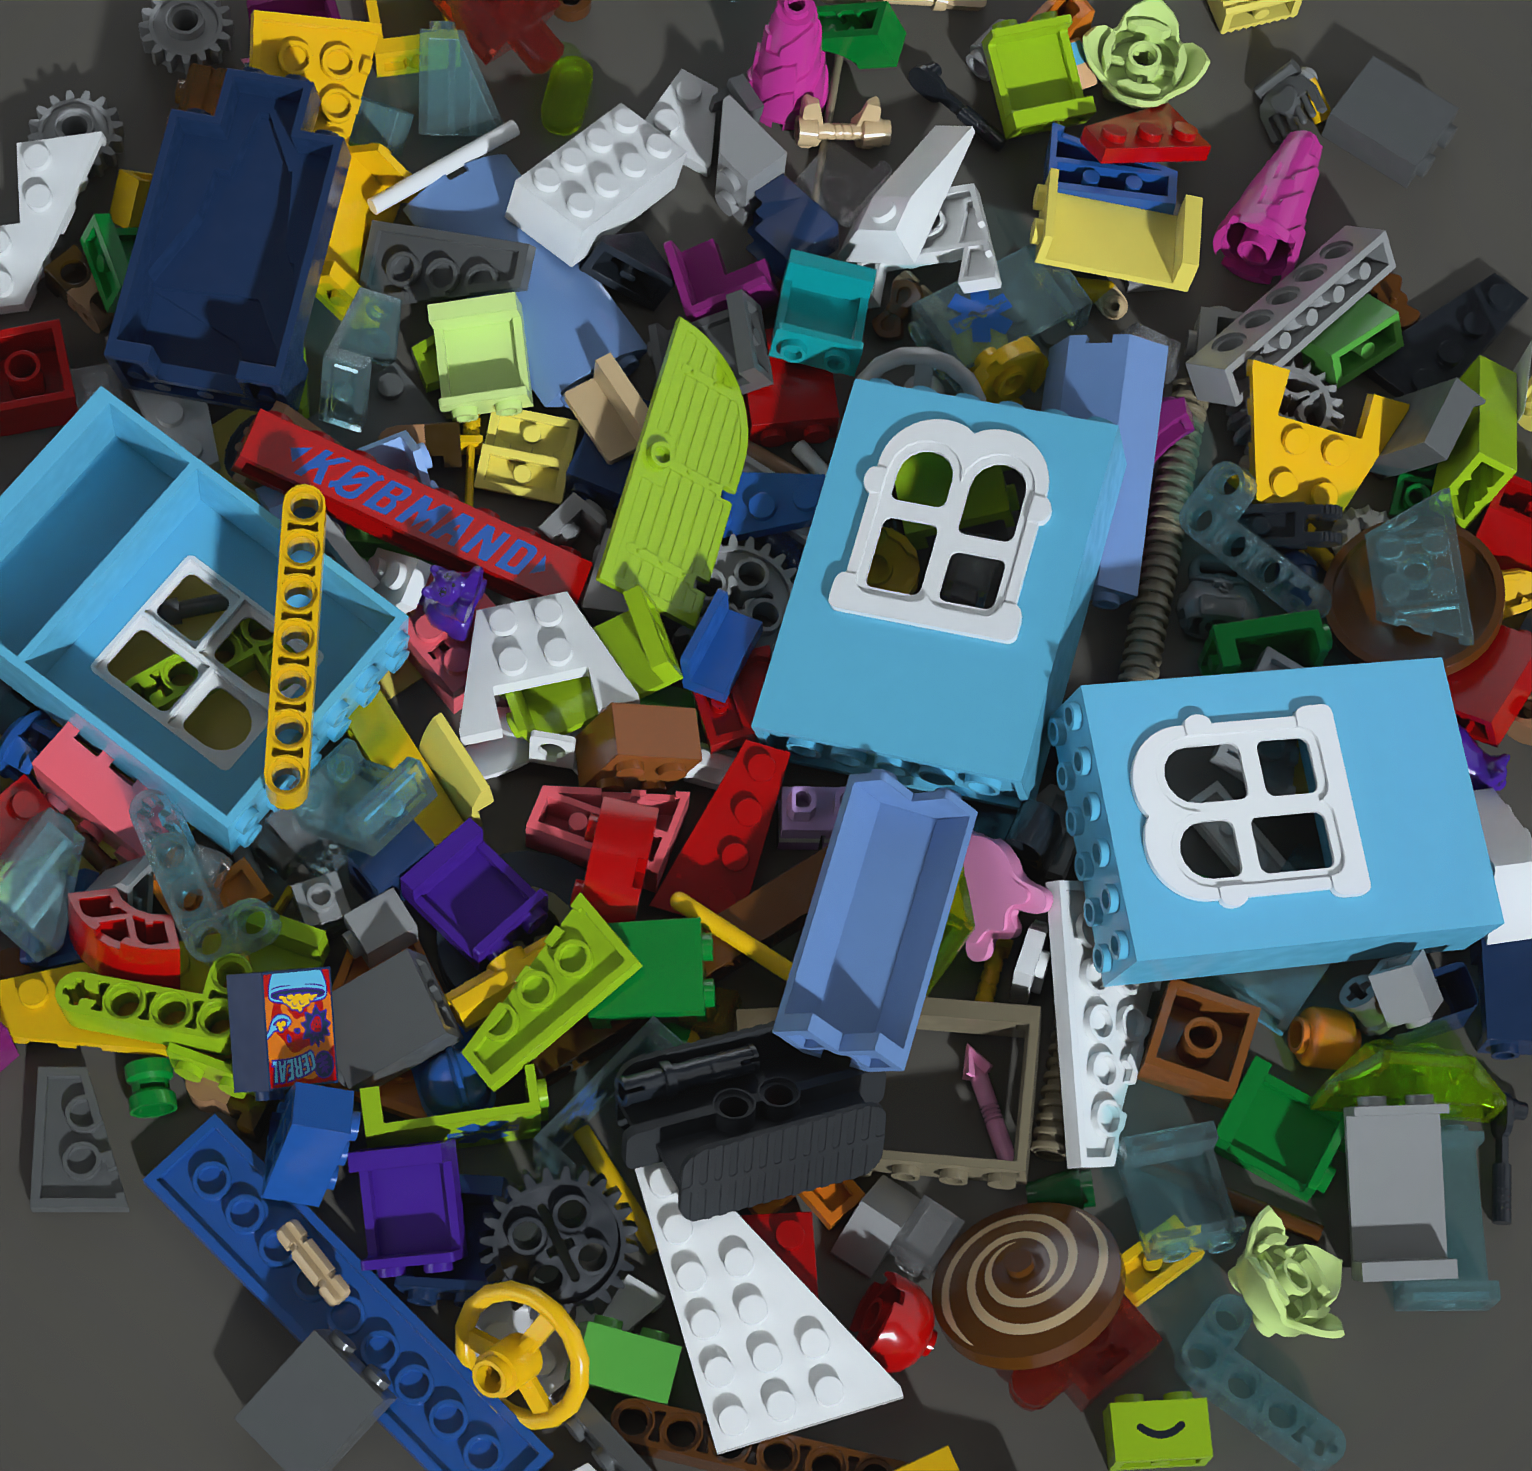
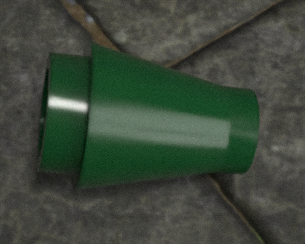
[1025,1168,1096,1210]

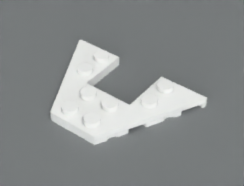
[0,131,107,315]

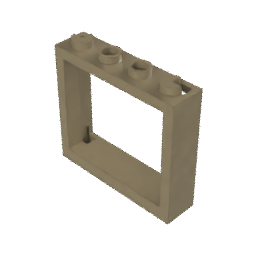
[850,997,1042,1190]

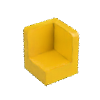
[109,169,153,228]

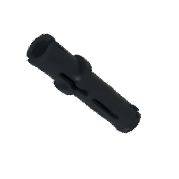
[615,1043,760,1107]

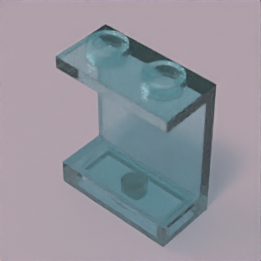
[318,287,402,433]

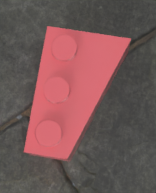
[32,721,187,867]
[526,785,690,893]

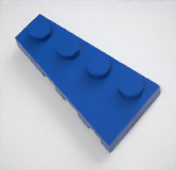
[720,472,826,545]

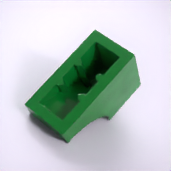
[816,1,907,69]

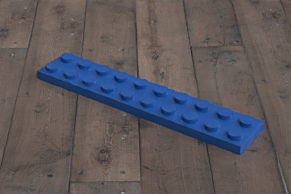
[142,1113,554,1471]

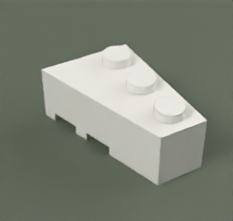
[1473,788,1532,945]

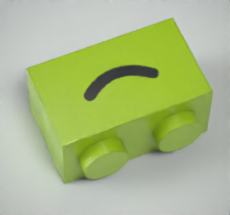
[1103,1391,1213,1471]

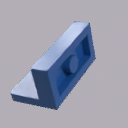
[680,589,763,703]

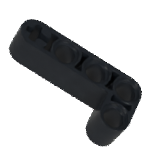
[906,787,1063,881]

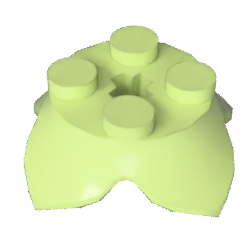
[1082,0,1210,109]
[1228,1205,1345,1339]

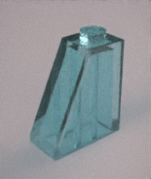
[419,21,504,137]
[0,807,85,963]

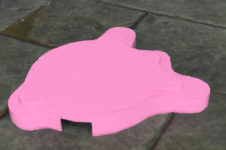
[950,830,1053,962]

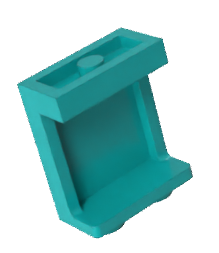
[768,249,877,377]

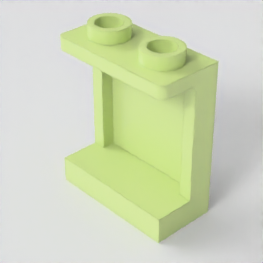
[427,292,534,423]

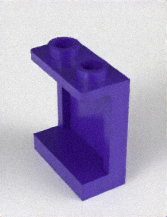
[400,818,549,972]
[347,1139,468,1278]

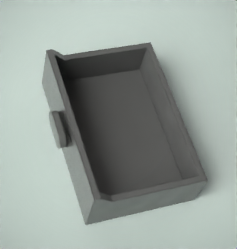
[1369,377,1486,480]

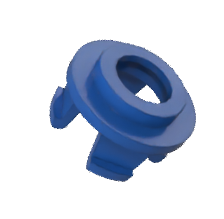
[0,710,63,789]

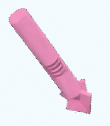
[962,1043,1014,1161]

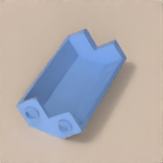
[1041,334,1169,609]
[772,769,978,1072]

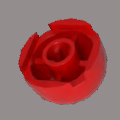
[849,1271,938,1373]

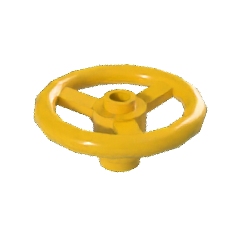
[455,1280,590,1430]

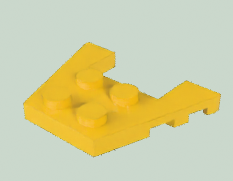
[1246,359,1410,522]

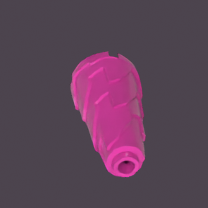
[746,0,829,131]
[1213,130,1323,284]

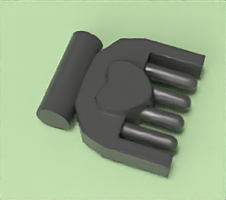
[1254,59,1328,146]

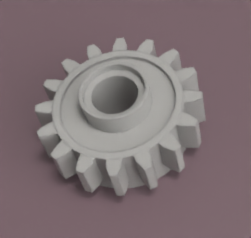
[139,0,234,75]
[28,90,125,178]

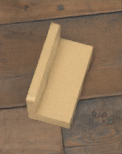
[564,352,648,465]

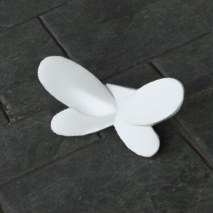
[465,707,631,793]

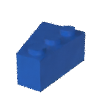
[1043,122,1178,215]
[262,1082,360,1207]

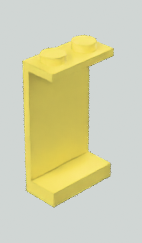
[1030,168,1203,292]

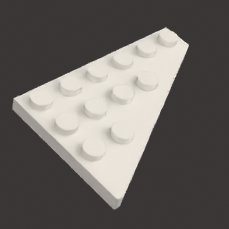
[1045,880,1162,1169]
[635,1162,904,1455]

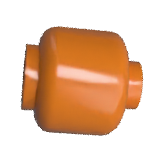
[1287,1006,1362,1070]

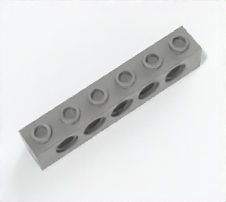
[1185,225,1396,407]

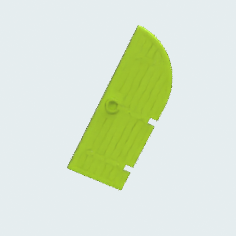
[595,316,748,630]

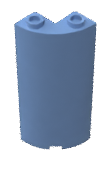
[403,154,647,408]

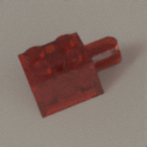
[431,0,564,74]
[1008,1294,1163,1412]

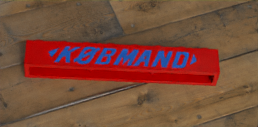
[231,408,593,605]

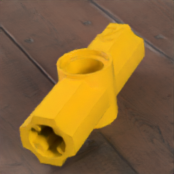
[445,934,549,1033]

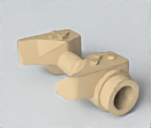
[794,94,892,149]

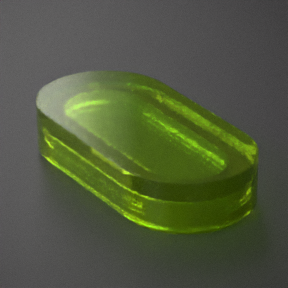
[541,56,593,136]

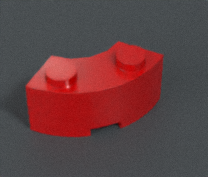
[570,796,659,923]
[68,887,180,989]

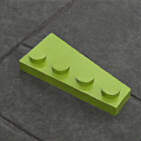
[461,892,643,1092]

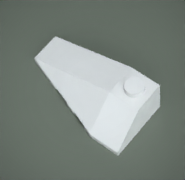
[838,125,975,265]

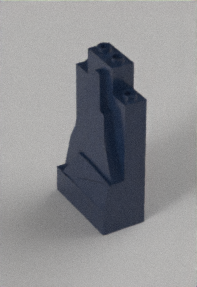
[104,67,351,412]

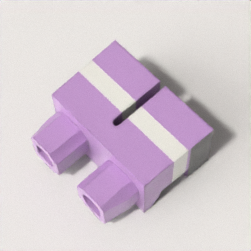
[776,786,846,850]

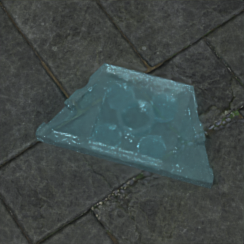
[1365,488,1474,646]

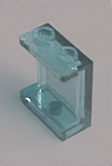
[290,738,438,856]
[1116,1120,1247,1263]

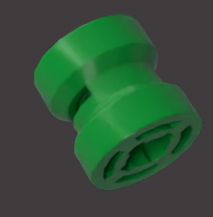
[124,1057,178,1118]

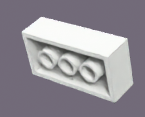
[505,103,688,267]

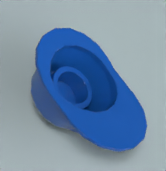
[411,1023,496,1117]

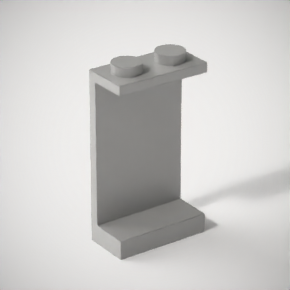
[1343,1094,1458,1282]

